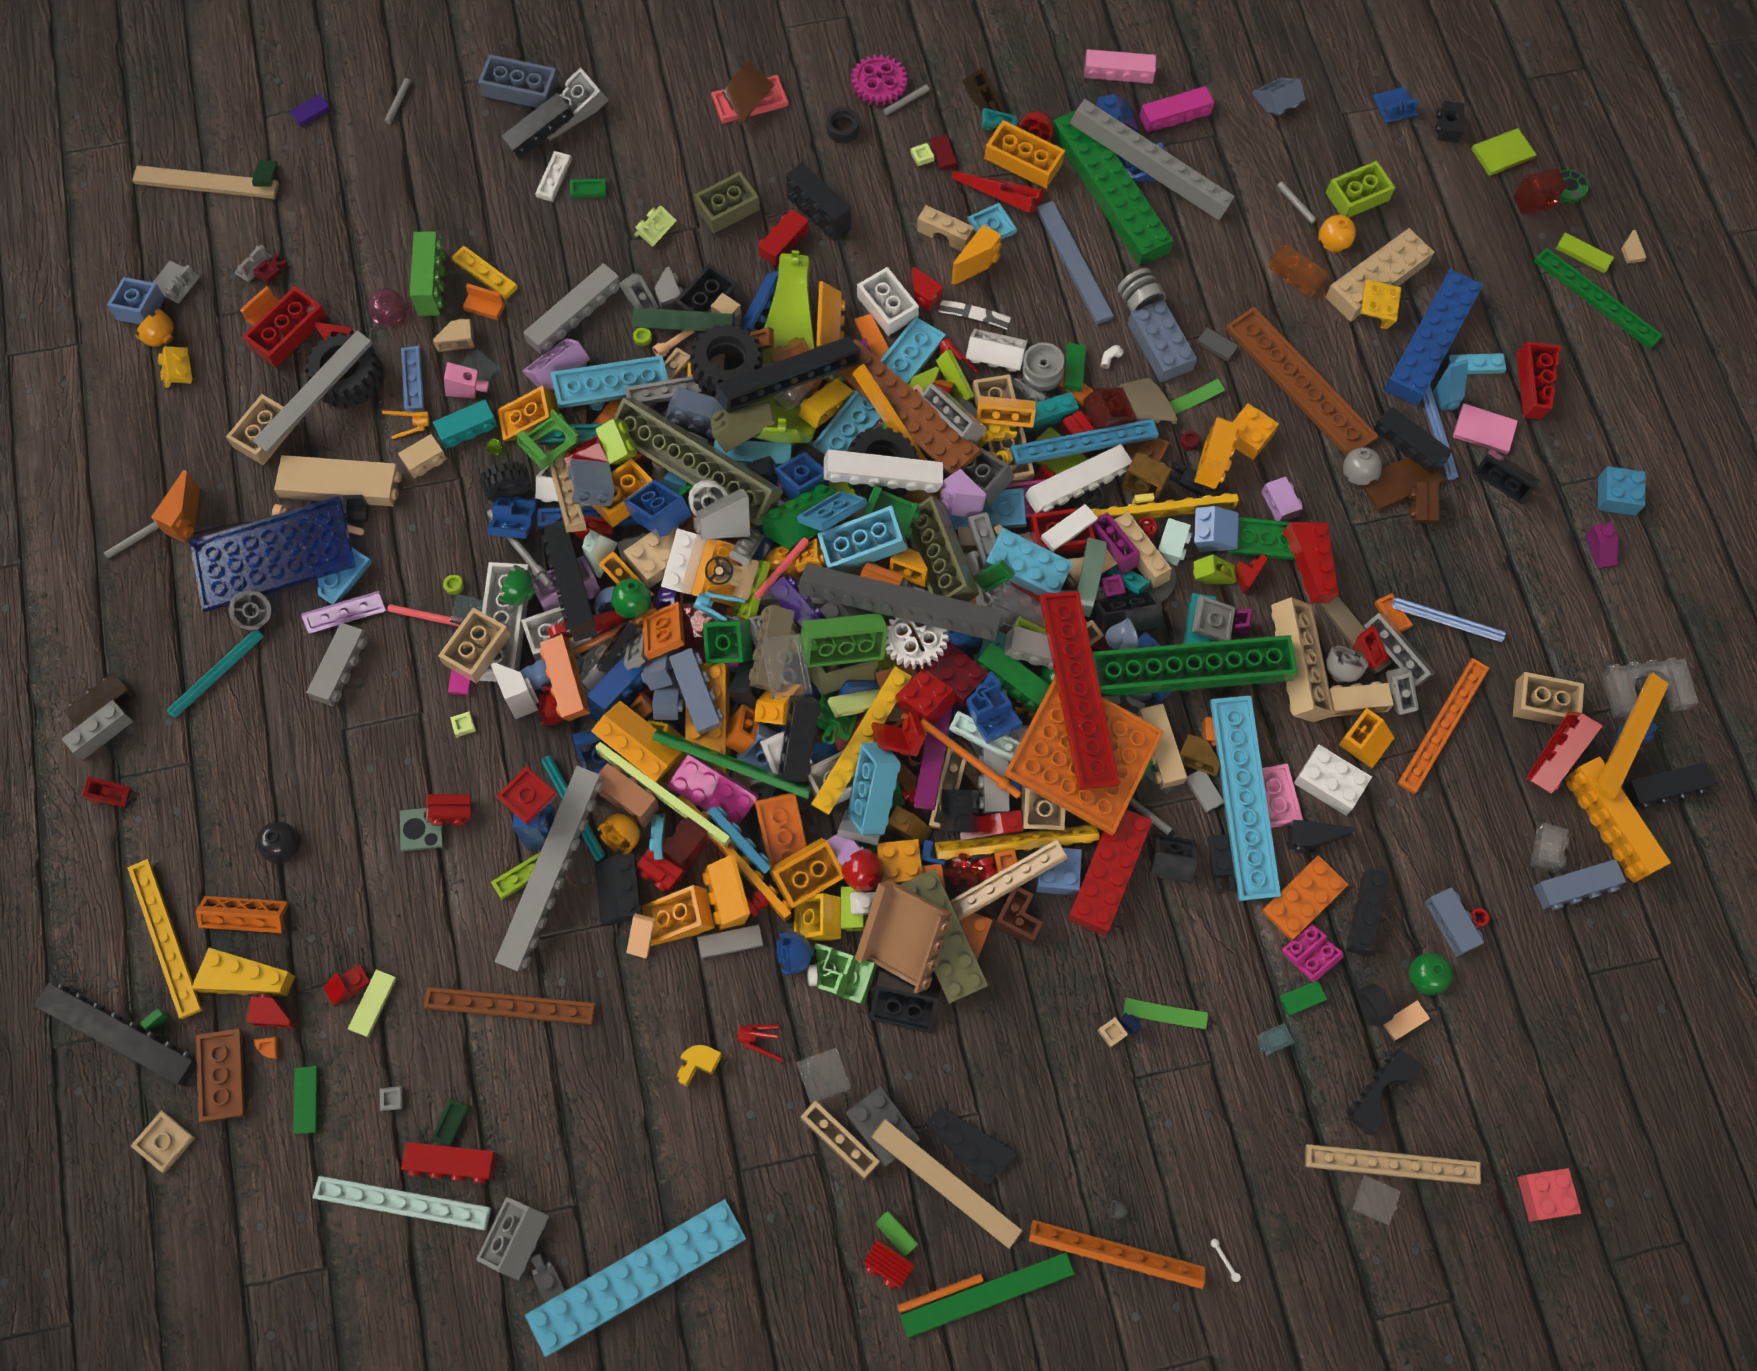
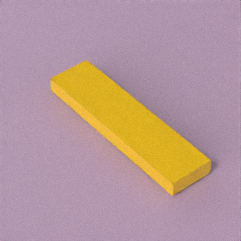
[451,246,518,300]

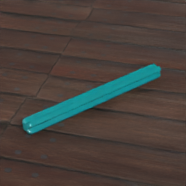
[167,629,263,718]
[541,755,605,861]

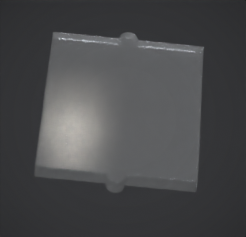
[1352,1175,1401,1226]

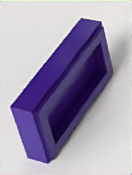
[290,94,331,127]

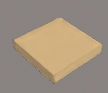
[131,1110,196,1173]

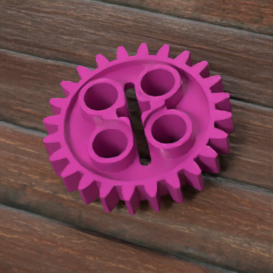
[851,54,907,106]

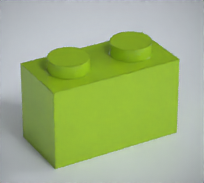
[595,419,638,465]

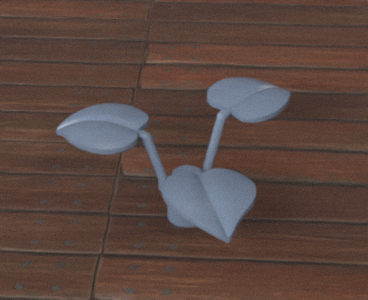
[1105,618,1152,701]

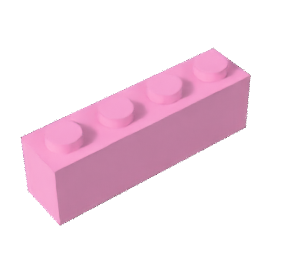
[1084,49,1156,84]

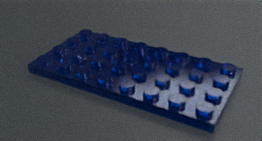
[189,496,356,612]

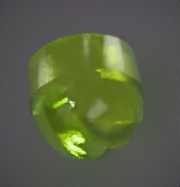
[485,439,502,455]

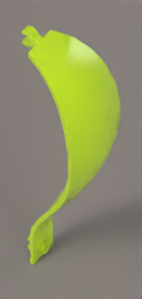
[750,250,819,444]

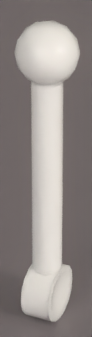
[1211,1239,1241,1282]

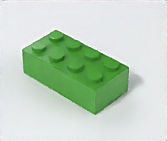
[410,232,446,316]
[800,613,888,668]

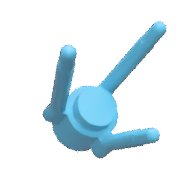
[693,591,746,622]

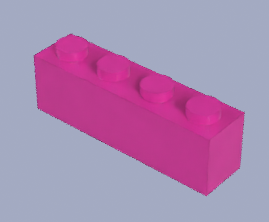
[1139,86,1214,133]

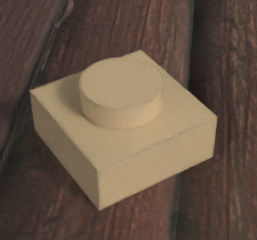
[1097,1017,1128,1048]

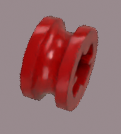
[1470,908,1489,928]

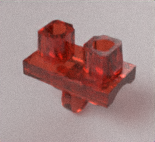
[942,853,985,888]

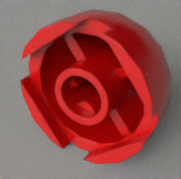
[1018,111,1054,142]
[538,686,564,726]
[841,849,884,892]

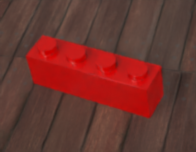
[401,1142,497,1184]

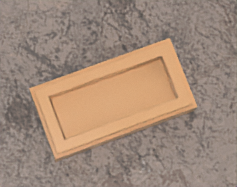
[626,913,655,958]
[1383,1000,1430,1041]

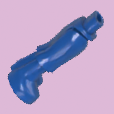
[947,630,983,658]

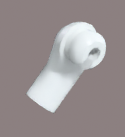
[1100,345,1123,369]

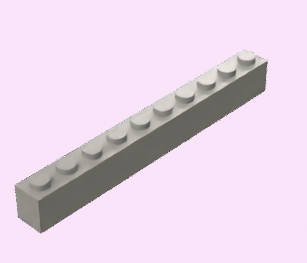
[1070,99,1235,220]
[495,766,604,971]

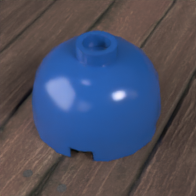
[777,932,814,975]

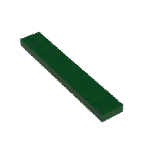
[632,308,735,331]

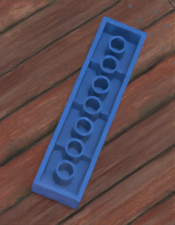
[1384,269,1483,407]

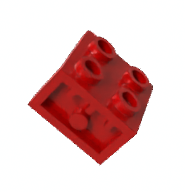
[871,712,926,756]

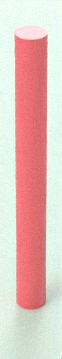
[754,537,809,600]
[388,604,463,627]

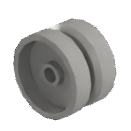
[1023,343,1064,392]

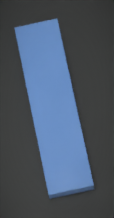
[401,346,425,413]

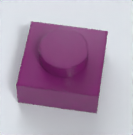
[1101,574,1126,598]

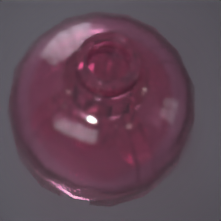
[368,288,407,327]

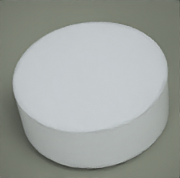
[807,965,817,986]

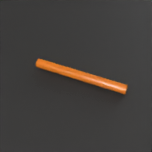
[897,1273,984,1314]

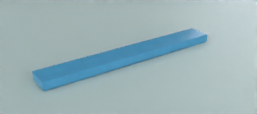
[1010,419,1159,466]

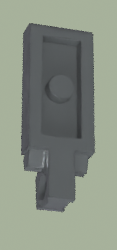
[531,1254,566,1303]

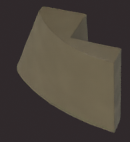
[1118,378,1178,424]

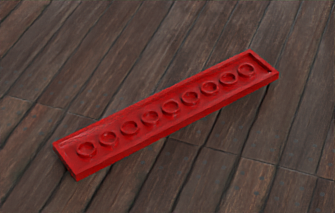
[1039,591,1120,791]

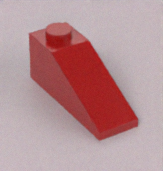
[959,810,1024,840]

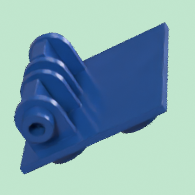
[1373,87,1419,123]

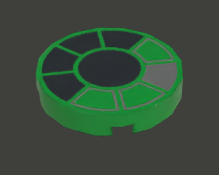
[1551,170,1589,203]

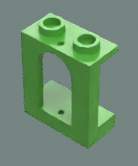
[516,409,579,470]

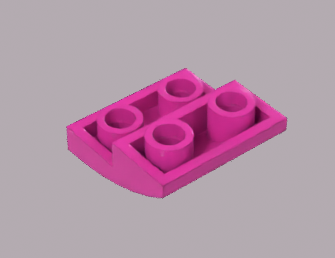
[1282,924,1344,983]

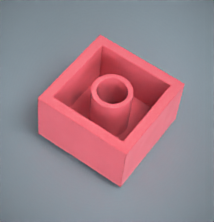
[1517,1168,1581,1222]

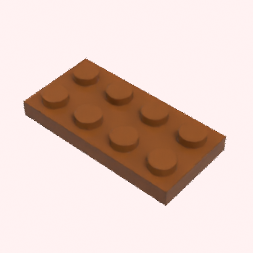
[196,1029,246,1123]

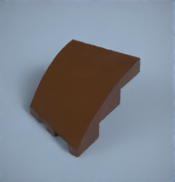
[722,61,775,125]

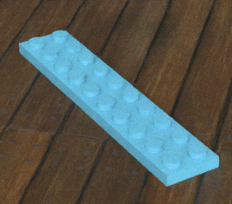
[812,316,946,455]
[1210,696,1281,901]
[525,1199,746,1357]

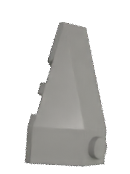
[547,68,609,140]

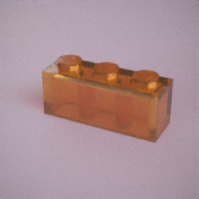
[1268,243,1328,297]

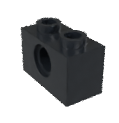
[1435,101,1465,143]

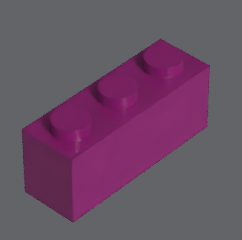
[1092,512,1140,574]

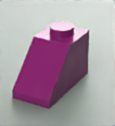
[1585,522,1618,569]

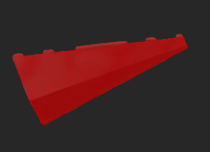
[952,171,1046,213]

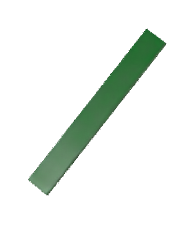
[1533,247,1663,349]
[652,729,811,798]
[900,1253,1074,1338]

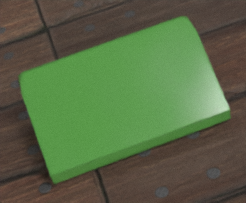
[876,1211,917,1256]

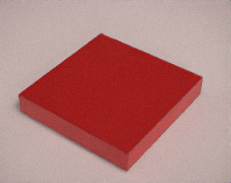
[496,766,557,825]

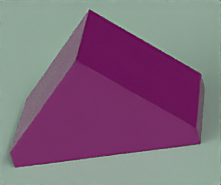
[1231,608,1254,638]

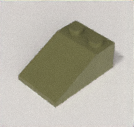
[710,403,775,453]

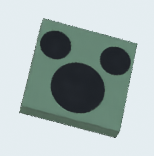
[400,808,444,852]

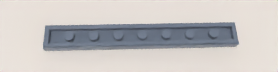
[1036,201,1114,325]

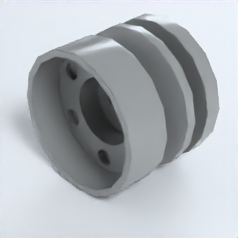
[1117,268,1166,312]

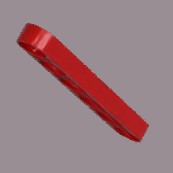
[548,601,656,638]

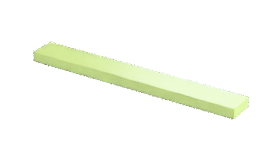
[596,742,731,848]

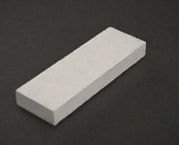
[535,151,572,202]
[1041,504,1098,552]

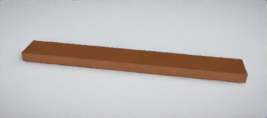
[424,987,596,1025]

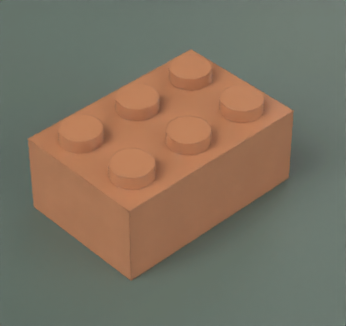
[597,763,660,829]

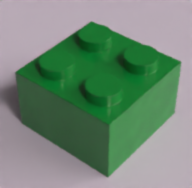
[703,619,753,663]

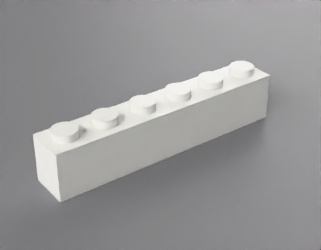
[1025,444,1132,513]
[824,449,943,493]

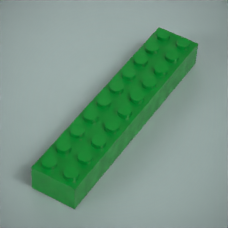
[1053,110,1174,267]
[1092,635,1298,697]

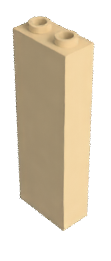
[274,455,402,507]

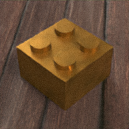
[1122,452,1171,502]

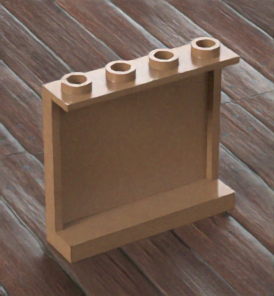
[855,880,952,993]

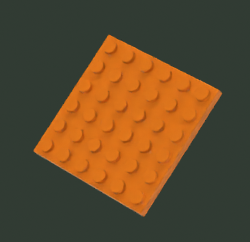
[1004,676,1164,835]

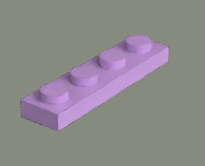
[302,591,386,634]

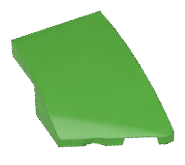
[814,943,878,1005]

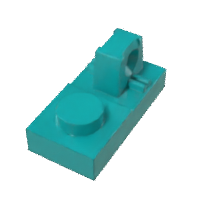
[981,108,1017,132]
[1107,566,1151,595]

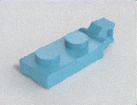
[650,813,666,860]

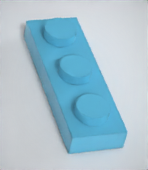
[1447,353,1506,374]

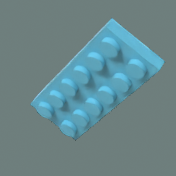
[551,355,669,409]

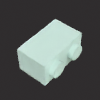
[1158,518,1192,566]

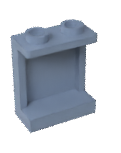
[567,459,615,506]

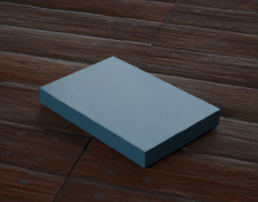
[797,490,868,531]

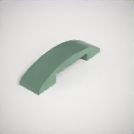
[1077,537,1107,617]

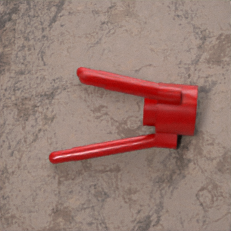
[938,338,979,374]
[737,1024,784,1062]

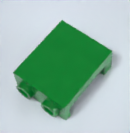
[862,486,921,539]

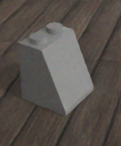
[694,489,750,539]

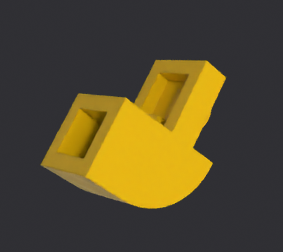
[677,1045,722,1088]

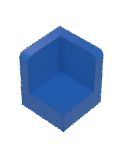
[921,840,946,870]

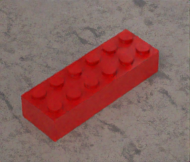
[1067,809,1153,936]

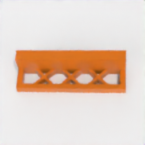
[196,896,288,933]

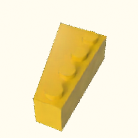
[192,948,295,997]

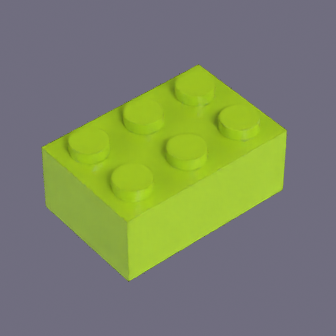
[1326,161,1395,218]

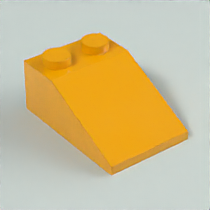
[951,224,1002,285]
[497,385,560,442]
[641,885,715,946]

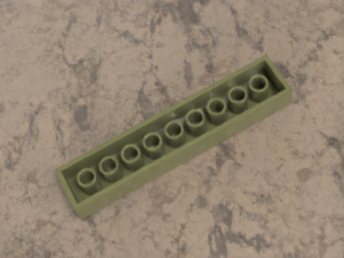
[614,398,784,525]

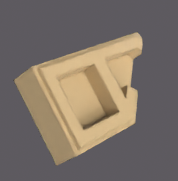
[1621,230,1646,264]

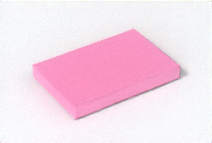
[1453,403,1518,455]
[1262,764,1304,828]

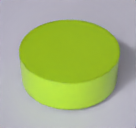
[633,327,652,347]
[443,575,464,595]

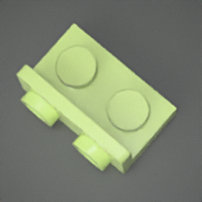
[634,205,677,247]

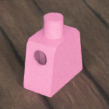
[444,362,489,399]

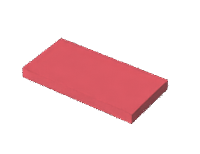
[711,75,788,124]

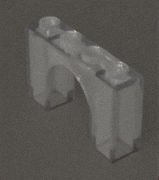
[1601,657,1699,718]

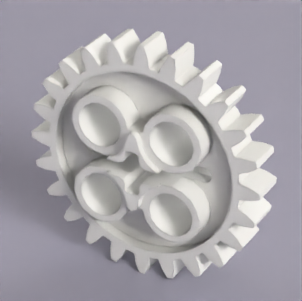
[885,617,949,669]

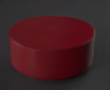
[1180,431,1200,450]

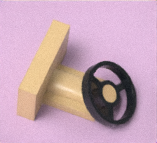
[705,556,759,600]

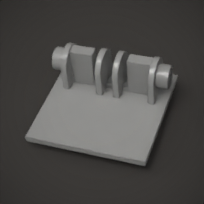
[152,261,200,304]

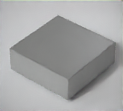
[380,1086,404,1111]

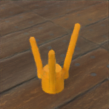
[382,410,430,439]

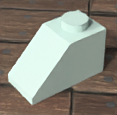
[582,529,618,578]

